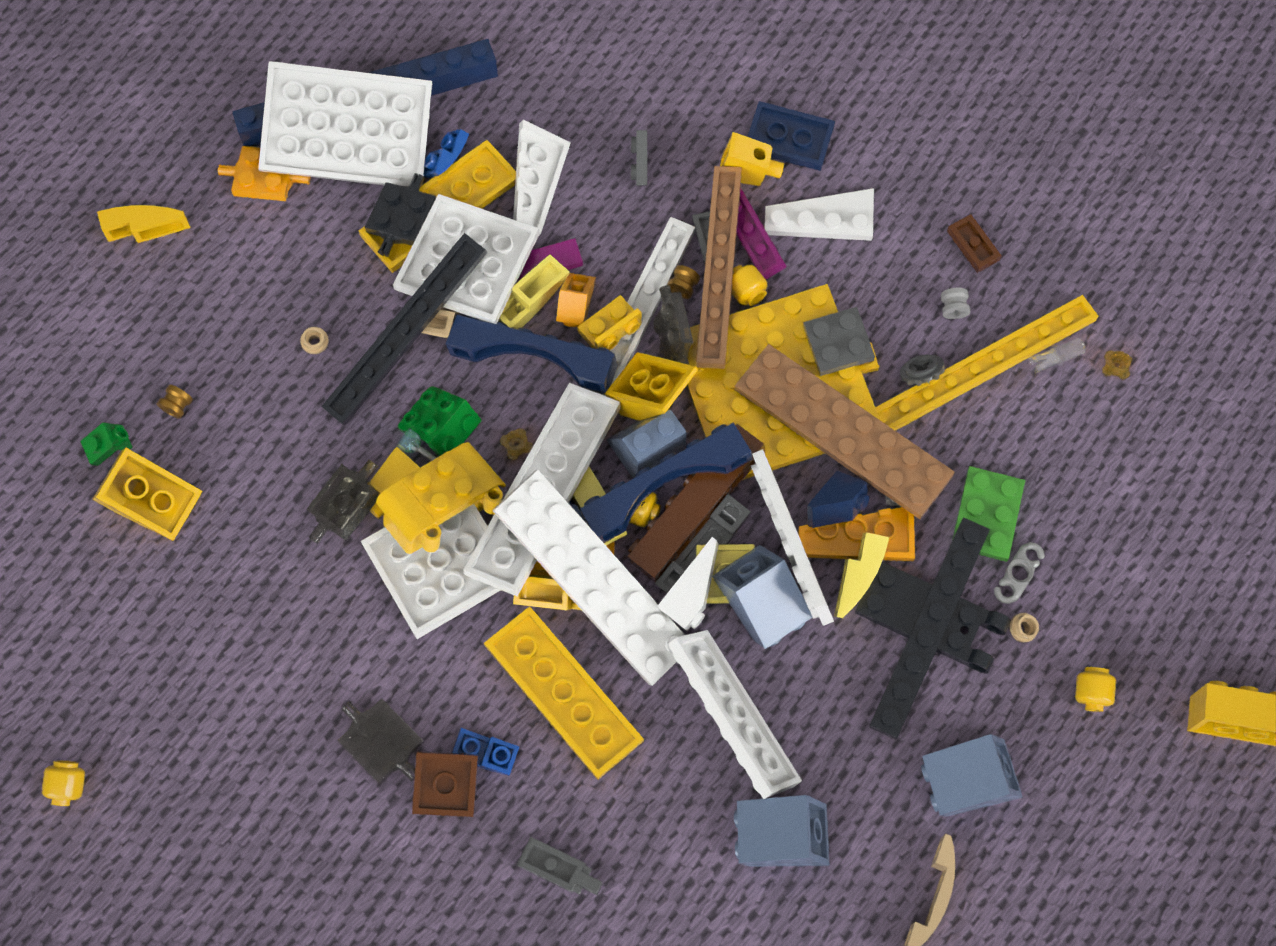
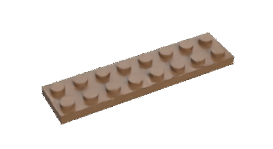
[735,344,955,519]

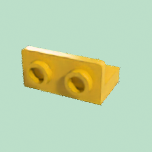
[577,295,642,350]

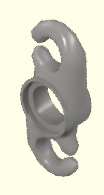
[994,542,1045,604]

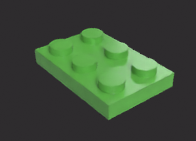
[952,466,1025,562]

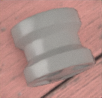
[941,288,971,319]

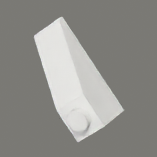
[657,537,719,631]

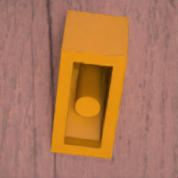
[556,273,596,327]

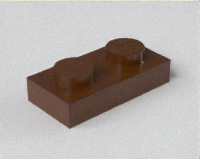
[947,214,1002,273]

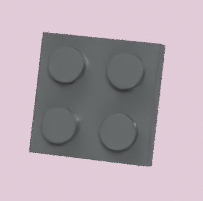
[803,307,875,376]

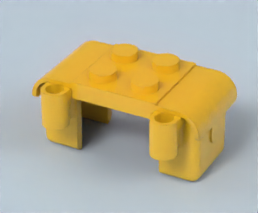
[376,442,506,554]

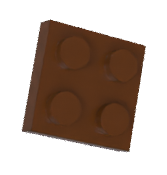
[412,751,478,817]

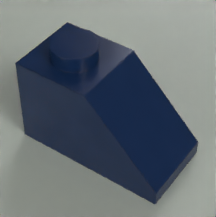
[807,471,869,528]

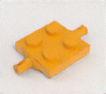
[218,146,311,201]

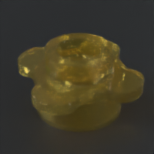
[1102,351,1132,380]
[500,428,533,460]

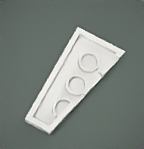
[764,188,874,241]

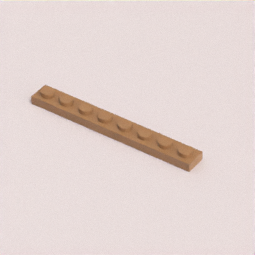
[696,166,742,369]

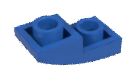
[423,129,469,178]
[452,728,519,776]

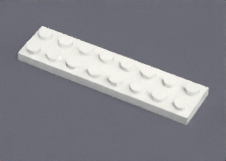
[463,383,621,596]
[492,470,685,686]

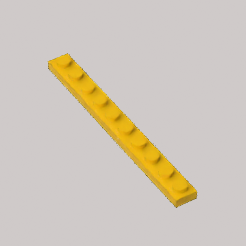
[875,295,1098,431]

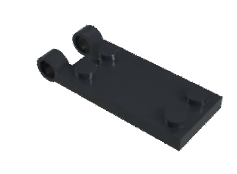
[855,562,1011,674]

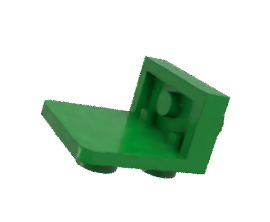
[398,386,482,457]

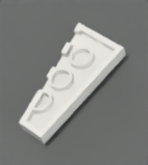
[513,120,571,235]

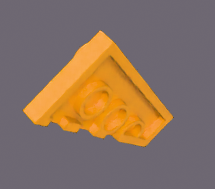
[798,507,915,561]

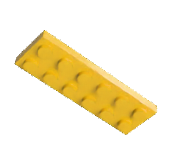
[358,140,516,273]
[484,606,644,780]

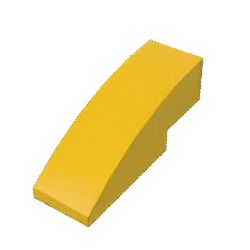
[97,205,190,243]
[513,575,581,610]

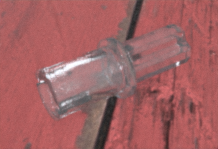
[1029,338,1086,373]

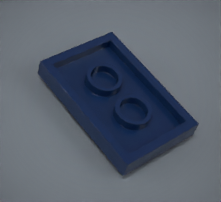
[747,101,835,171]

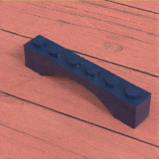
[445,315,618,395]
[580,422,752,543]

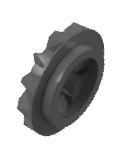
[900,354,945,386]

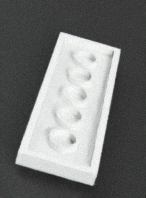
[751,449,834,626]
[668,630,802,799]

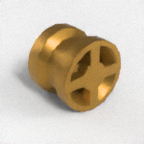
[667,265,700,299]
[156,385,193,419]

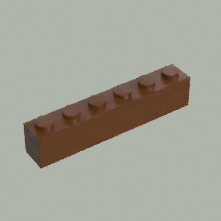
[627,424,765,582]

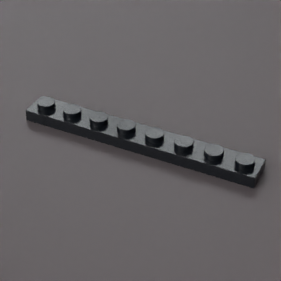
[321,232,488,425]
[869,517,990,740]

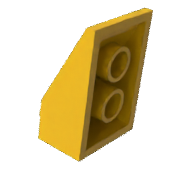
[605,352,698,421]
[92,448,203,541]

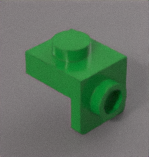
[80,422,132,466]

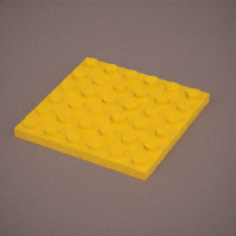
[670,284,880,480]

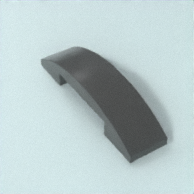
[655,494,751,593]

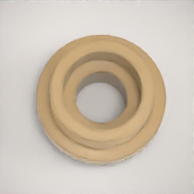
[300,327,329,354]
[1010,613,1039,643]

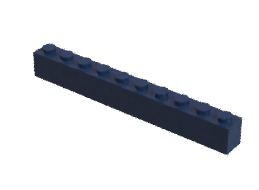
[232,39,498,147]

